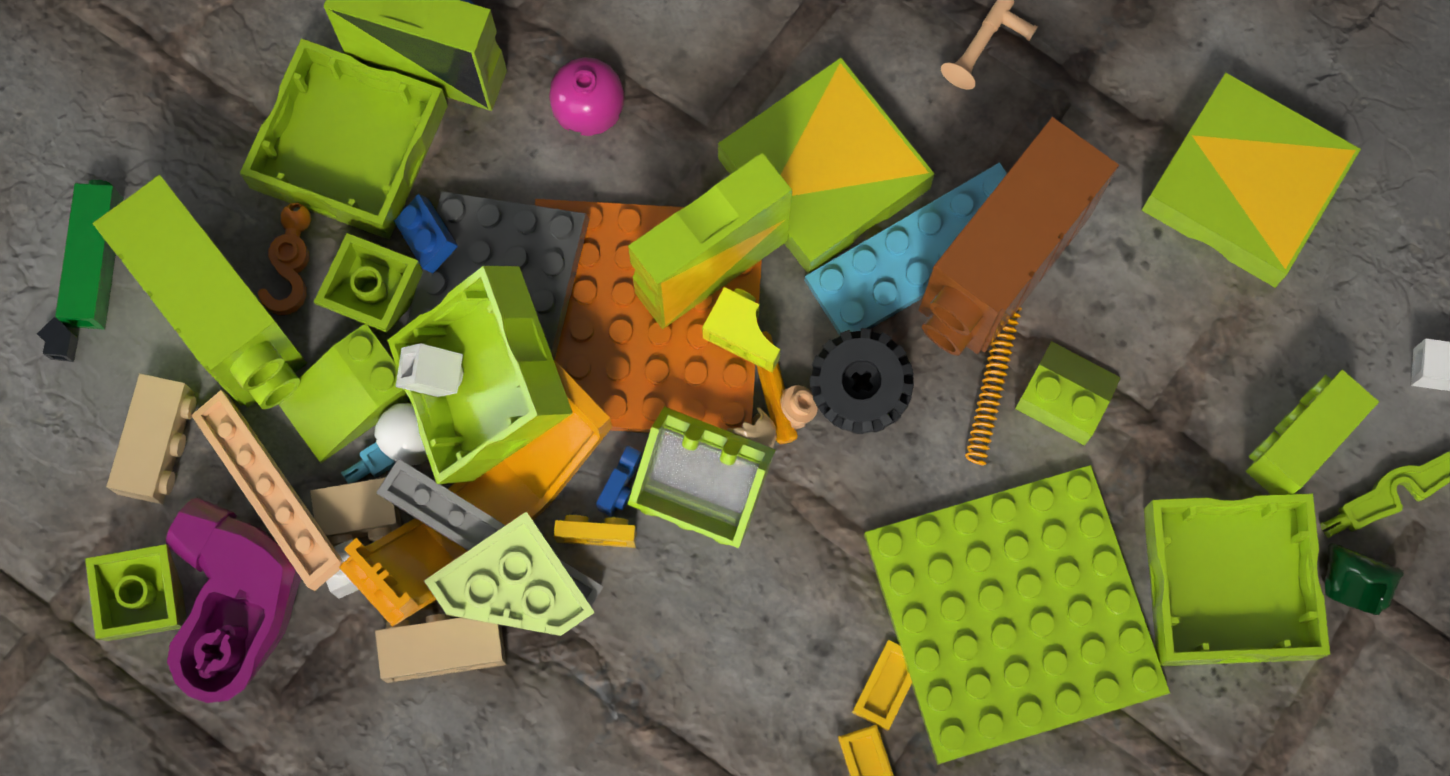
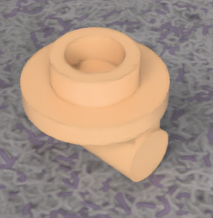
[780,385,818,429]

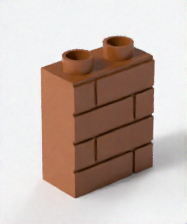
[918,117,1119,356]

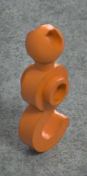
[258,203,311,315]

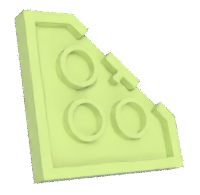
[424,512,595,636]

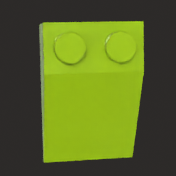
[278,324,410,463]

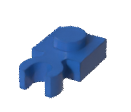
[596,445,642,517]

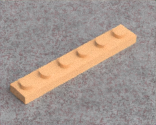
[191,390,344,591]

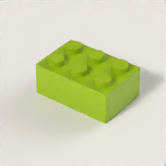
[1245,370,1379,495]

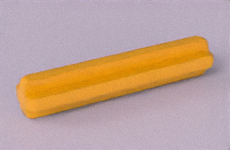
[756,331,798,444]

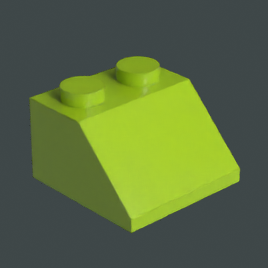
[314,233,423,332]
[1015,341,1121,446]
[85,544,187,641]

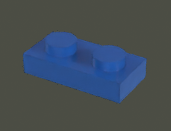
[394,193,458,274]

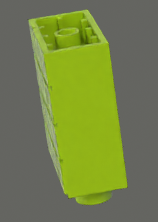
[93,175,307,409]

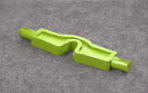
[1320,451,1450,538]

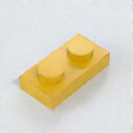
[554,515,637,548]

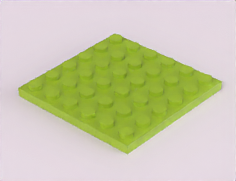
[864,465,1170,765]

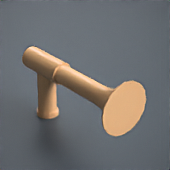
[941,0,1038,90]

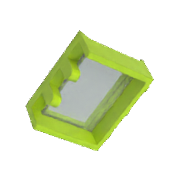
[628,406,776,548]

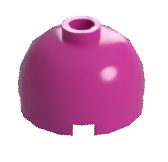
[549,57,625,136]

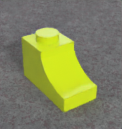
[702,287,780,373]

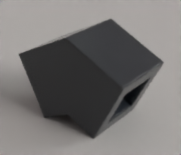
[37,317,78,362]

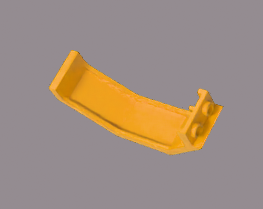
[339,360,612,627]

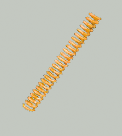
[965,307,1023,465]

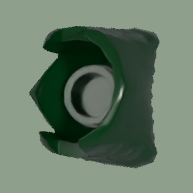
[1325,543,1404,615]

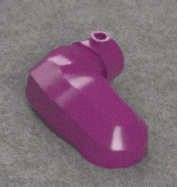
[166,497,301,703]

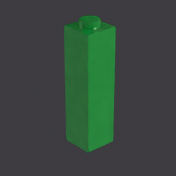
[55,180,124,330]

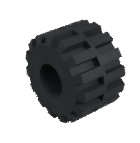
[810,328,914,434]

